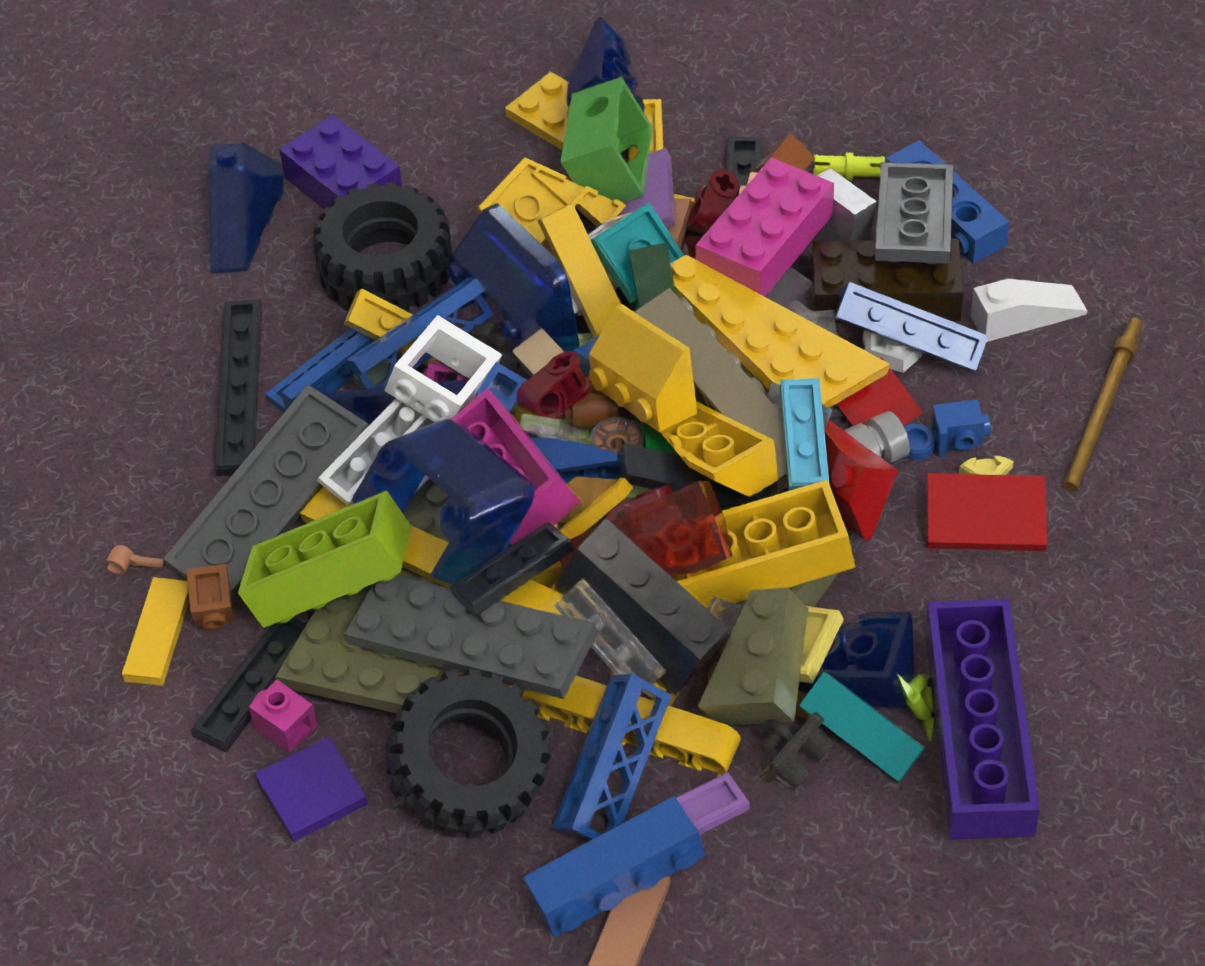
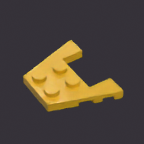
[476,157,626,306]

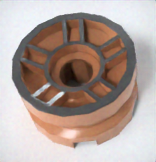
[590,417,644,455]

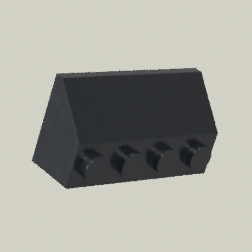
[555,518,731,696]

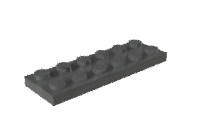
[163,385,369,600]
[344,576,598,699]

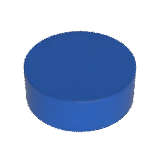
[904,424,935,460]

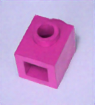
[249,680,318,753]

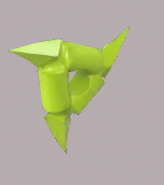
[897,673,934,742]

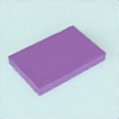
[618,147,676,228]

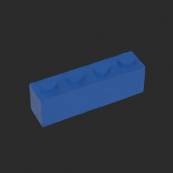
[523,796,705,937]

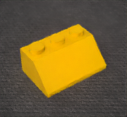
[589,304,697,432]

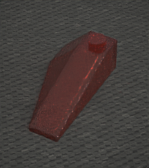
[560,481,733,575]

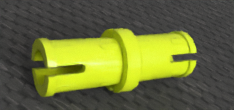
[813,153,885,180]

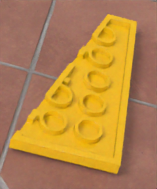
[671,255,890,408]

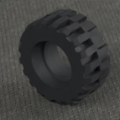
[312,182,453,312]
[385,668,551,838]

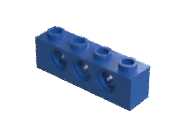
[886,140,1009,264]

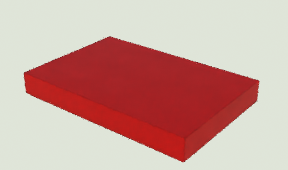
[927,473,1047,551]

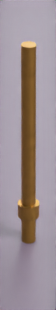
[1063,318,1143,492]

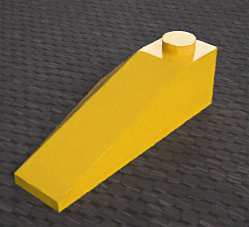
[661,401,779,497]

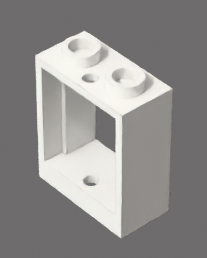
[384,315,502,426]

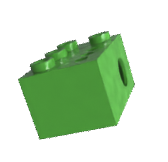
[560,77,653,203]

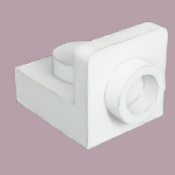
[862,330,922,373]

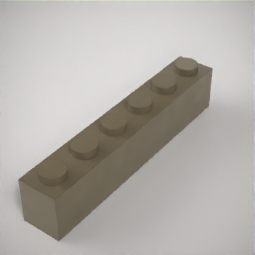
[635,288,788,494]

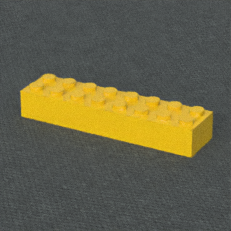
[531,480,855,647]

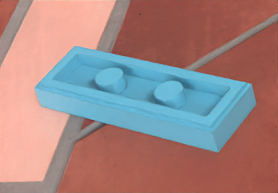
[780,378,829,491]

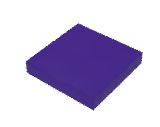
[255,737,368,842]

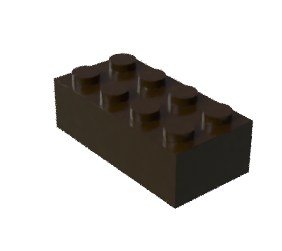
[812,239,963,323]

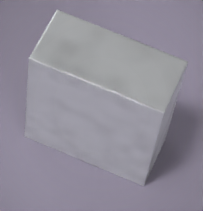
[813,168,876,241]

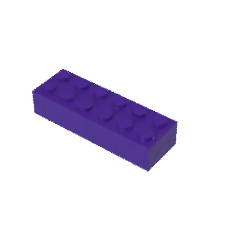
[925,599,1040,840]

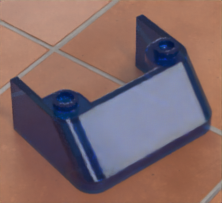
[447,203,580,379]
[351,419,534,584]

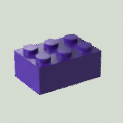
[279,115,402,210]

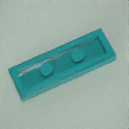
[799,672,926,782]

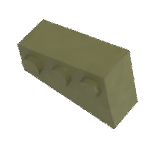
[698,587,808,725]

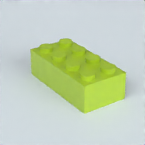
[238,490,411,628]

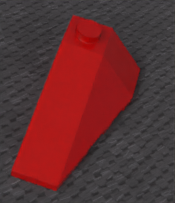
[825,420,898,540]

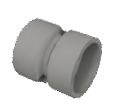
[844,411,910,464]

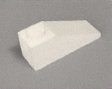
[971,279,1087,342]

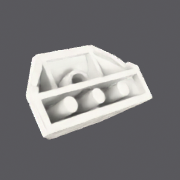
[317,398,446,510]

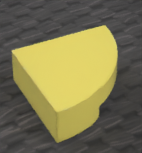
[959,456,1013,475]

